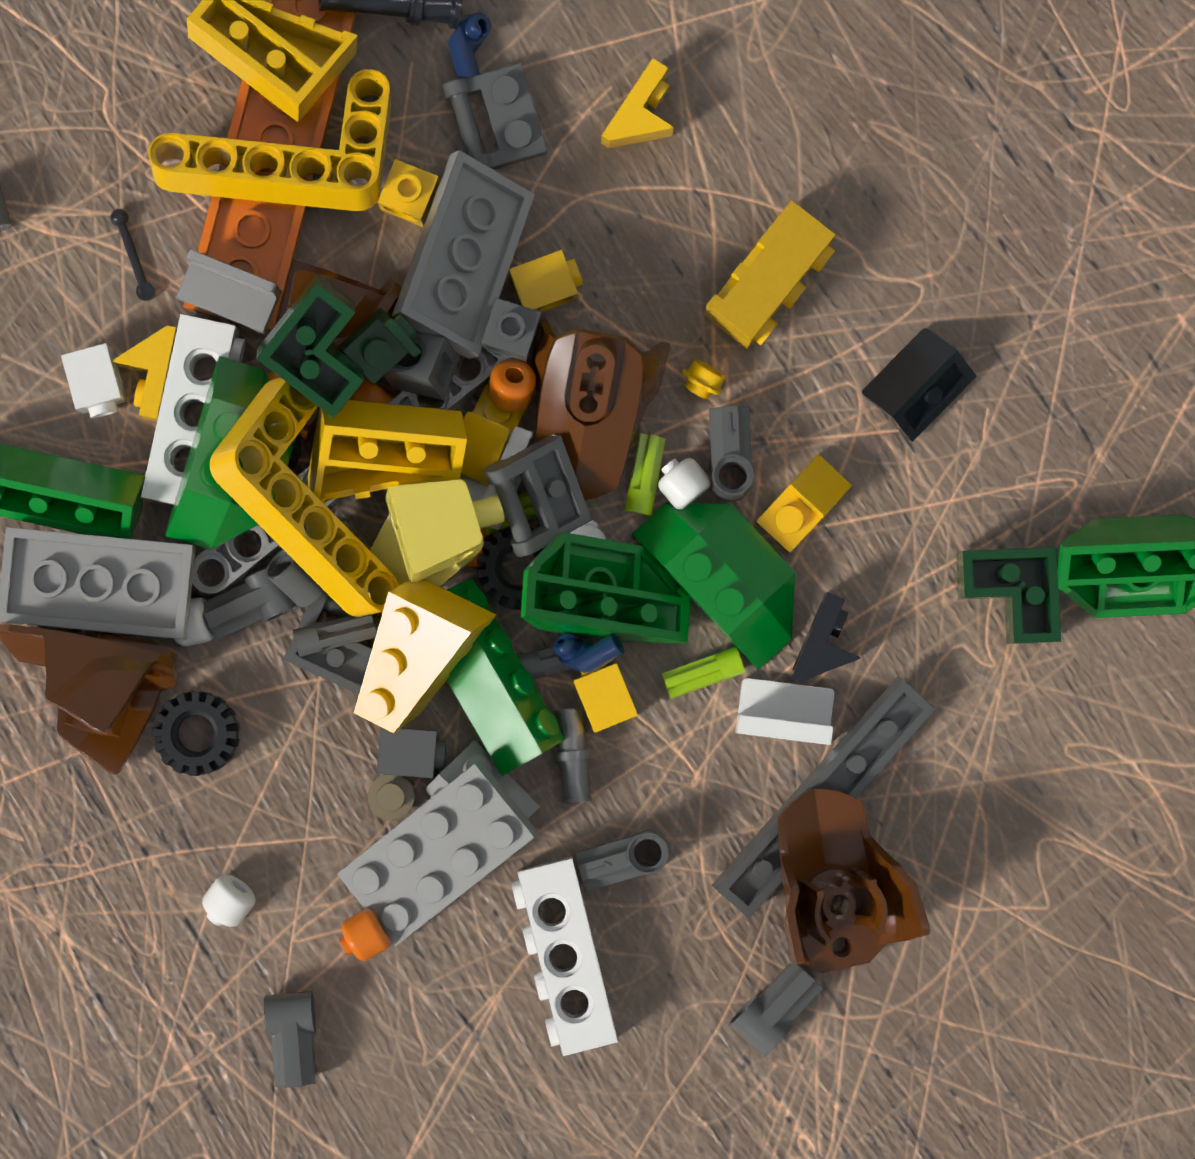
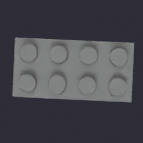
[392,150,535,359]
[0,527,196,640]
[337,760,538,947]

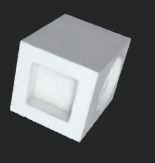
[61,343,128,418]

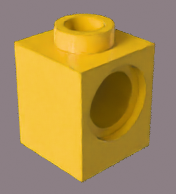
[378,159,440,228]
[509,250,584,313]
[573,663,638,733]

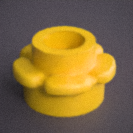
[681,359,726,399]

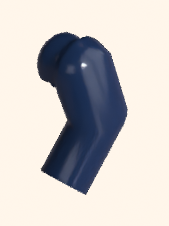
[448,12,491,79]
[553,633,625,673]

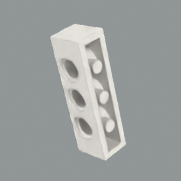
[141,314,246,506]
[511,856,618,1056]

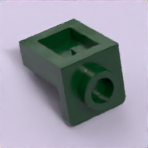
[339,308,422,384]

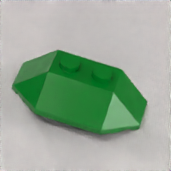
[165,356,296,550]
[631,503,796,671]
[1057,514,1195,618]
[521,532,690,644]

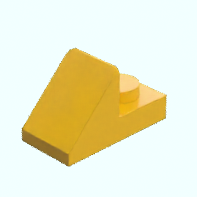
[601,58,674,149]
[112,325,177,422]
[460,384,528,487]
[755,454,852,553]

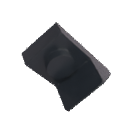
[788,592,861,682]

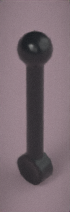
[110,209,156,301]

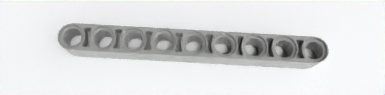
[192,347,511,595]

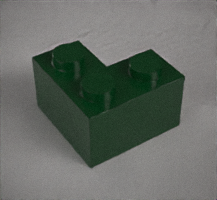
[256,273,364,418]
[956,547,1061,644]

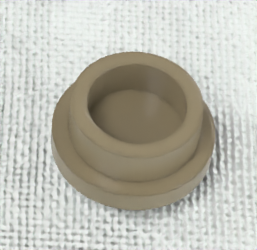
[368,775,415,821]

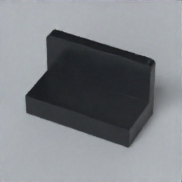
[862,328,977,442]

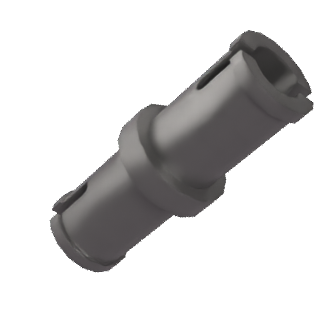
[554,708,592,803]

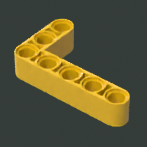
[148,69,391,211]
[210,377,399,617]

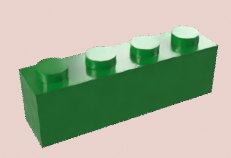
[0,443,145,539]
[447,578,565,776]

